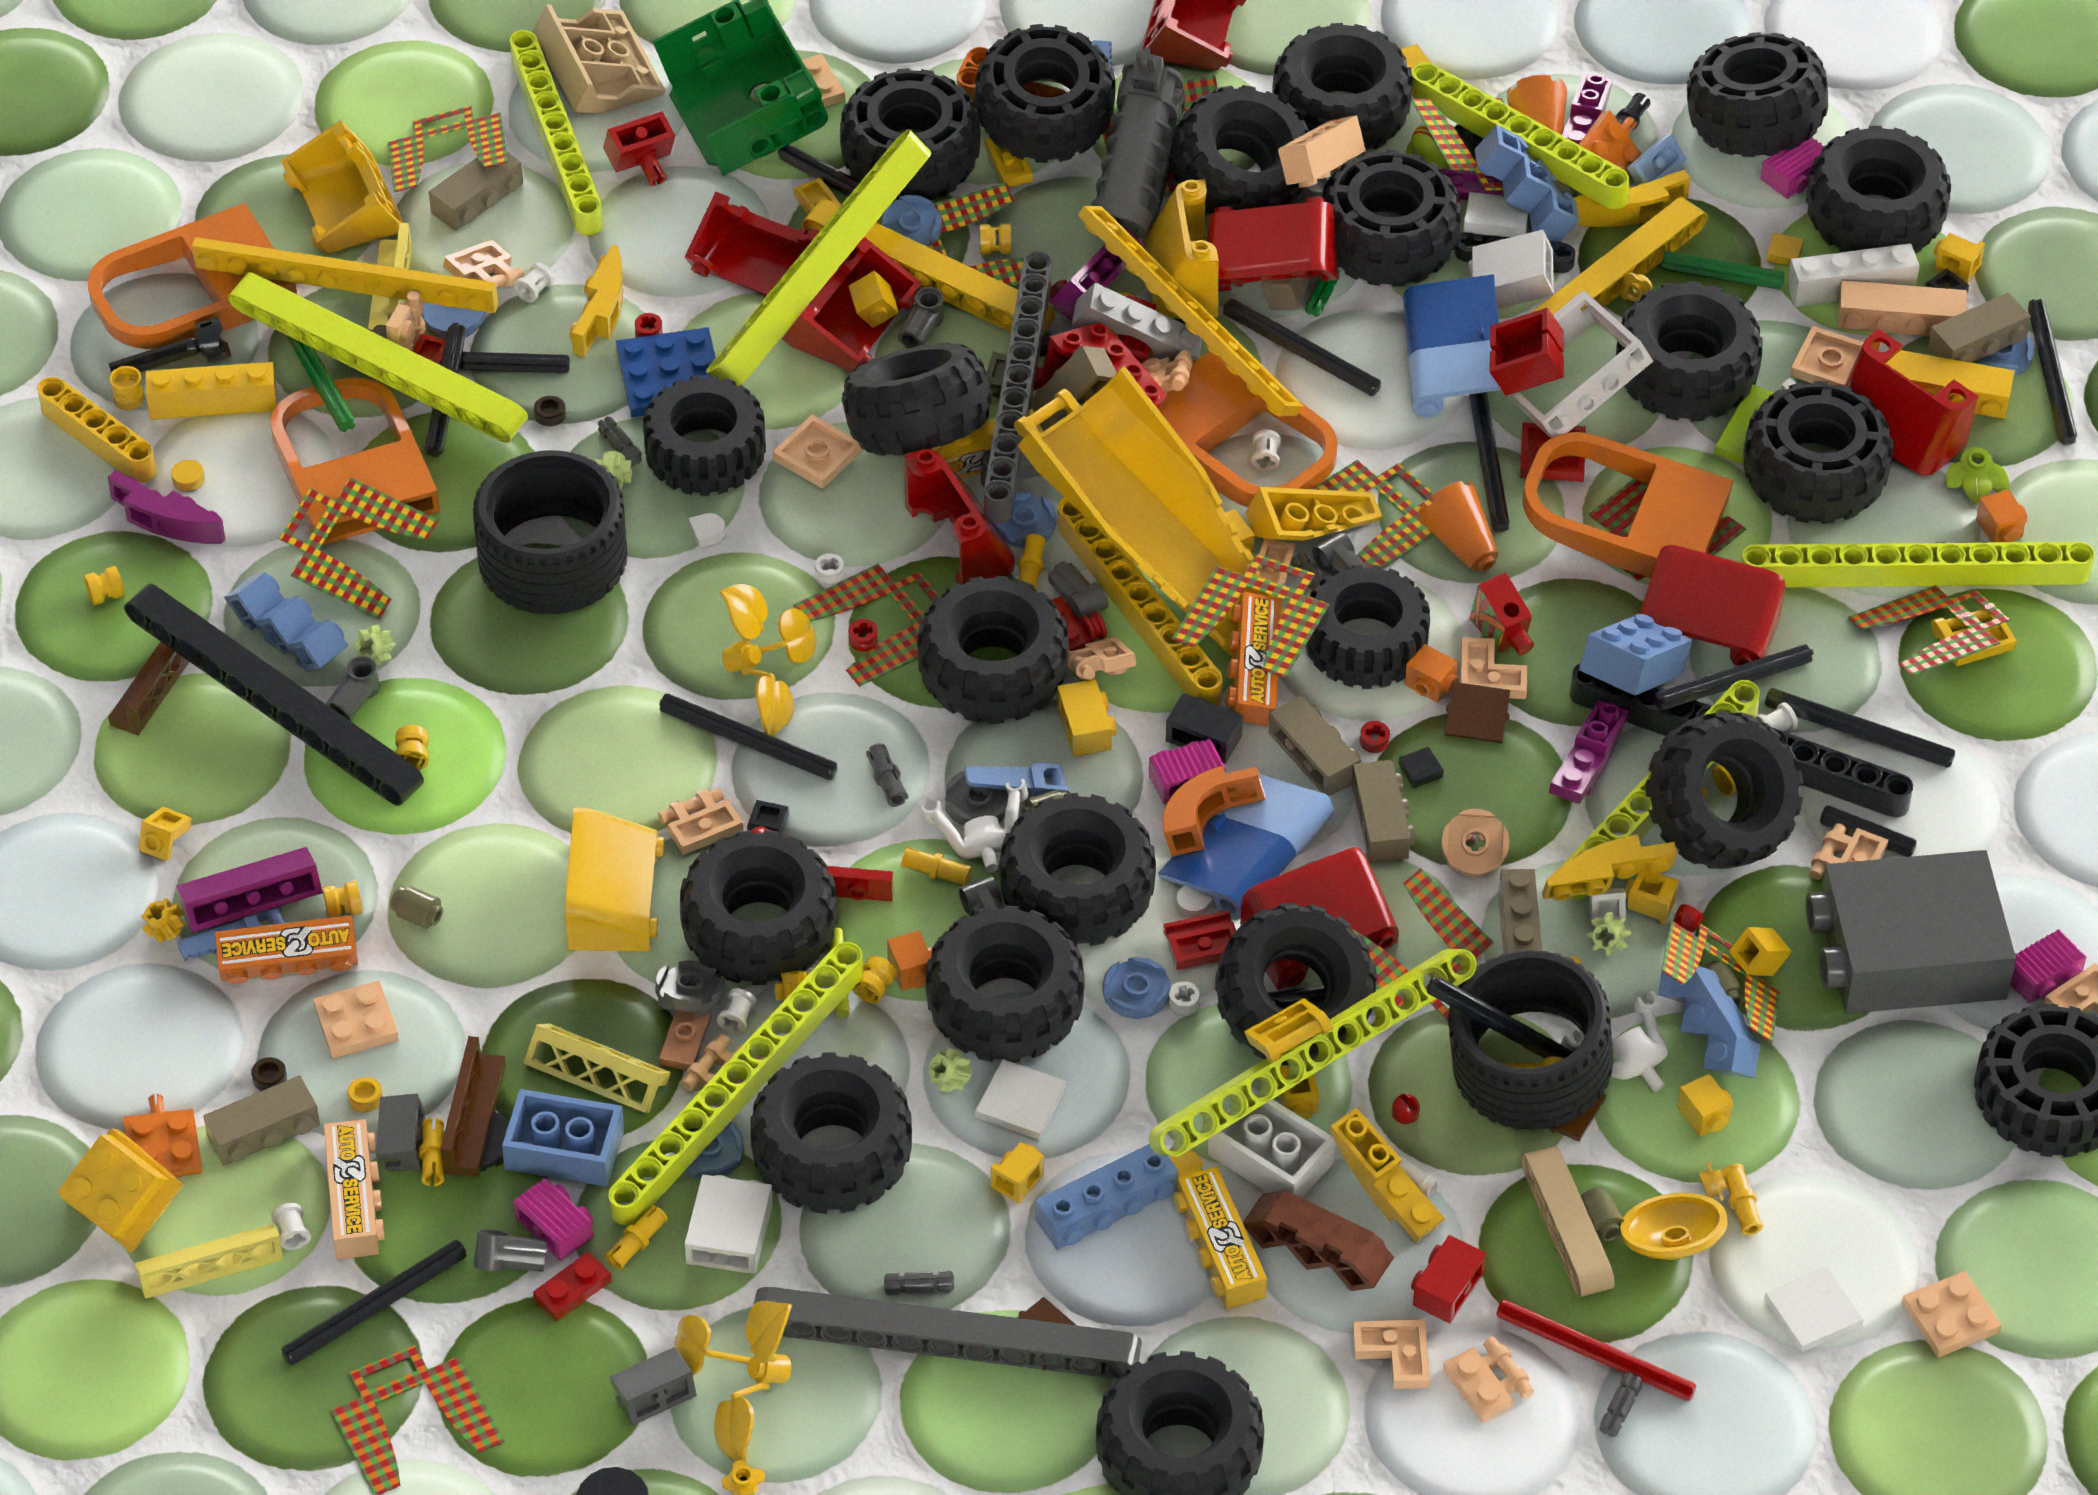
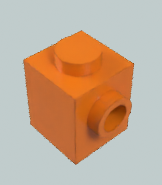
[1976,489,2027,542]
[1405,644,1459,703]
[887,930,932,991]

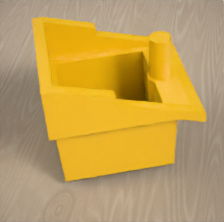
[57,1128,184,1253]

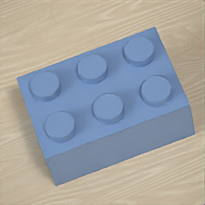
[1579,614,1692,696]
[502,1089,624,1187]

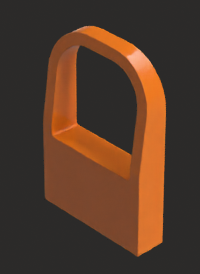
[88,203,297,349]
[1159,351,1338,507]
[270,377,440,545]
[1522,432,1734,578]

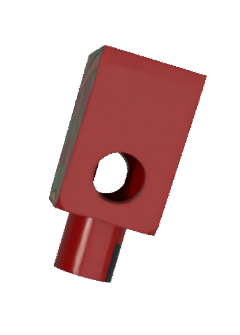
[1469,572,1534,656]

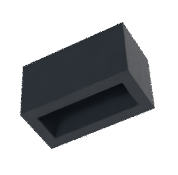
[1165,693,1243,764]

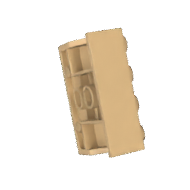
[533,4,666,114]

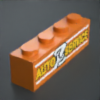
[1225,591,1282,726]
[215,915,358,984]

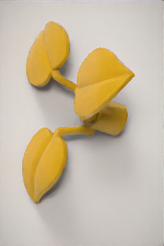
[719,584,817,736]
[674,1301,792,1463]

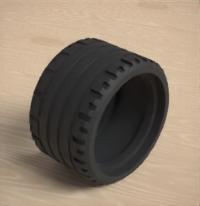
[473,450,627,614]
[1448,950,1613,1130]

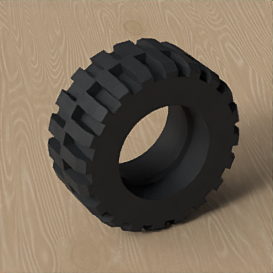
[643,375,766,496]
[1306,564,1430,689]

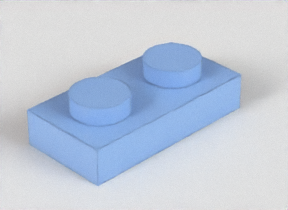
[1627,134,1686,186]

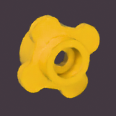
[1620,272,1653,302]
[1699,1161,1727,1202]
[722,1460,765,1495]

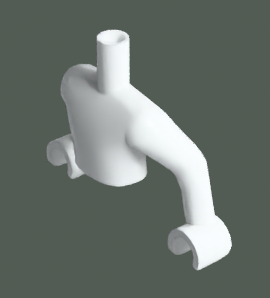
[921,779,1028,873]
[1561,991,1668,1092]

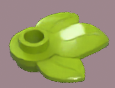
[1945,447,2010,505]

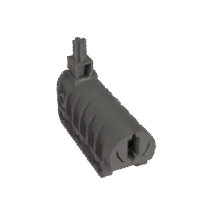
[1091,48,1186,239]

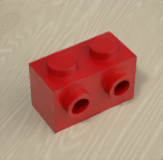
[1411,1235,1486,1324]

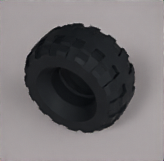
[1272,23,1412,154]
[975,24,1115,163]
[1687,32,1828,158]
[840,68,981,200]
[1170,85,1309,216]
[1806,126,1951,254]
[1320,150,1461,287]
[1616,281,1763,422]
[842,343,992,456]
[1743,381,1893,524]
[917,575,1069,724]
[1646,711,1803,869]
[999,793,1156,947]
[680,830,837,985]
[1215,903,1378,1066]
[926,906,1085,1063]
[750,1052,912,1214]
[1096,1351,1264,1495]

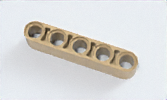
[1521,1146,1615,1297]

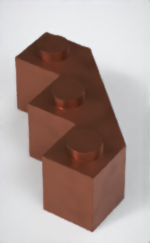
[1243,1190,1394,1291]

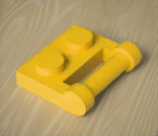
[1931,603,2017,667]
[1244,999,1333,1063]

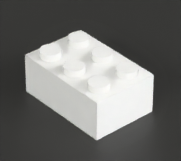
[1208,1086,1336,1198]

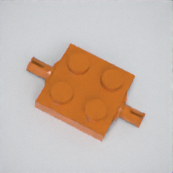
[1579,110,1642,177]
[123,1094,202,1179]

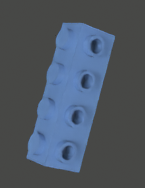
[1035,1144,1178,1250]

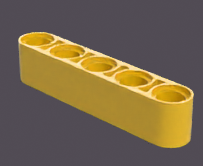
[37,377,156,483]

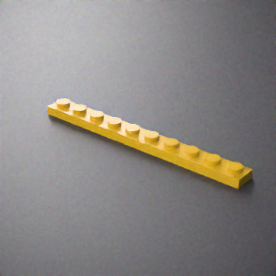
[1078,206,1303,417]
[192,237,499,313]

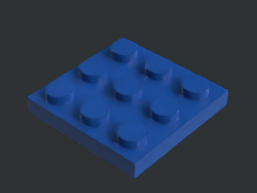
[616,327,716,418]

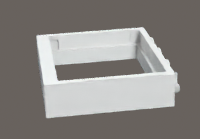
[1500,290,1653,438]

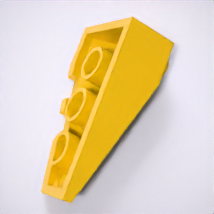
[1245,487,1382,541]

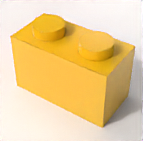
[1057,679,1117,757]

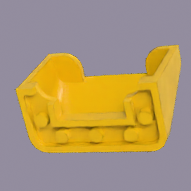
[281,120,404,253]
[1144,179,1219,319]
[565,808,664,952]

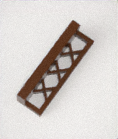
[108,642,189,736]
[440,1036,506,1177]

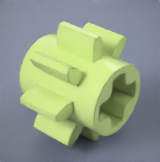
[594,451,632,489]
[353,624,396,665]
[1587,912,1632,956]
[929,1048,971,1093]

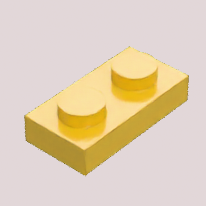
[985,137,1033,187]

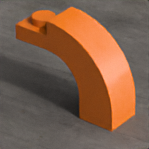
[1163,766,1265,857]

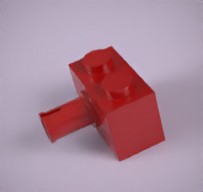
[603,111,676,186]

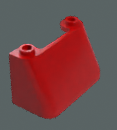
[1140,0,1246,70]
[684,191,820,296]
[1207,197,1338,292]
[782,237,922,372]
[904,449,1015,585]
[1640,544,1786,666]
[1240,847,1399,990]

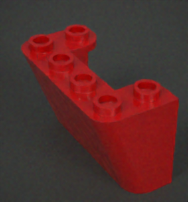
[1039,323,1165,410]
[1844,328,1979,476]

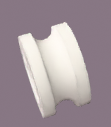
[815,553,844,586]
[1169,981,1200,1017]

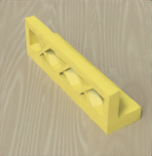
[368,223,412,330]
[523,1023,671,1113]
[135,1224,283,1299]

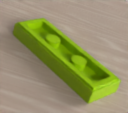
[1714,385,1775,465]

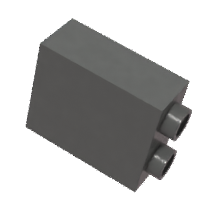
[1806,850,2016,1014]

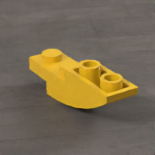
[1574,170,1691,227]
[569,245,624,357]
[1542,835,1677,901]
[1329,1107,1445,1243]

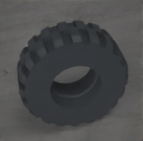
[1974,1004,2098,1158]

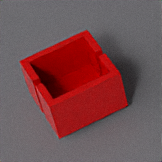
[1489,307,1564,396]

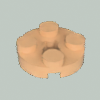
[1441,809,1510,877]

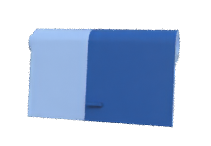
[1403,274,1501,417]
[1158,774,1335,920]

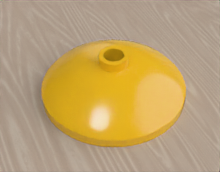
[1620,1193,1728,1260]

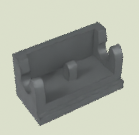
[376,1093,426,1171]
[610,1347,697,1426]

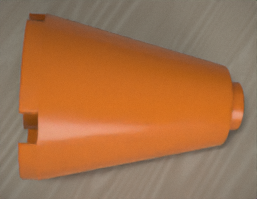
[1507,74,1567,135]
[1417,481,1498,572]

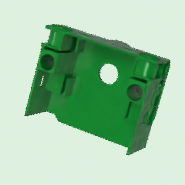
[652,0,828,176]

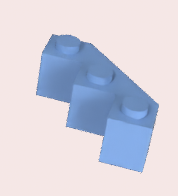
[1475,125,1579,242]
[224,572,349,671]
[1658,966,1761,1078]

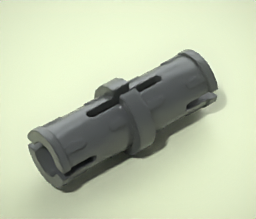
[866,743,908,807]

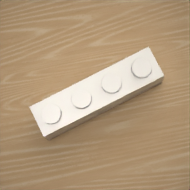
[1787,243,1920,307]

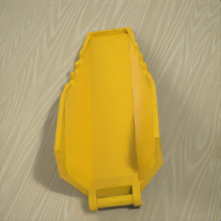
[1014,366,1284,658]

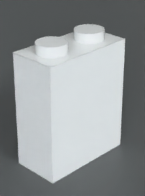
[1469,230,1554,309]
[685,1175,773,1274]

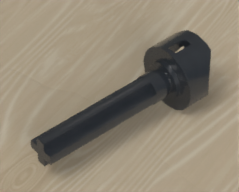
[108,316,232,373]

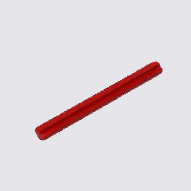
[1496,1300,1697,1401]

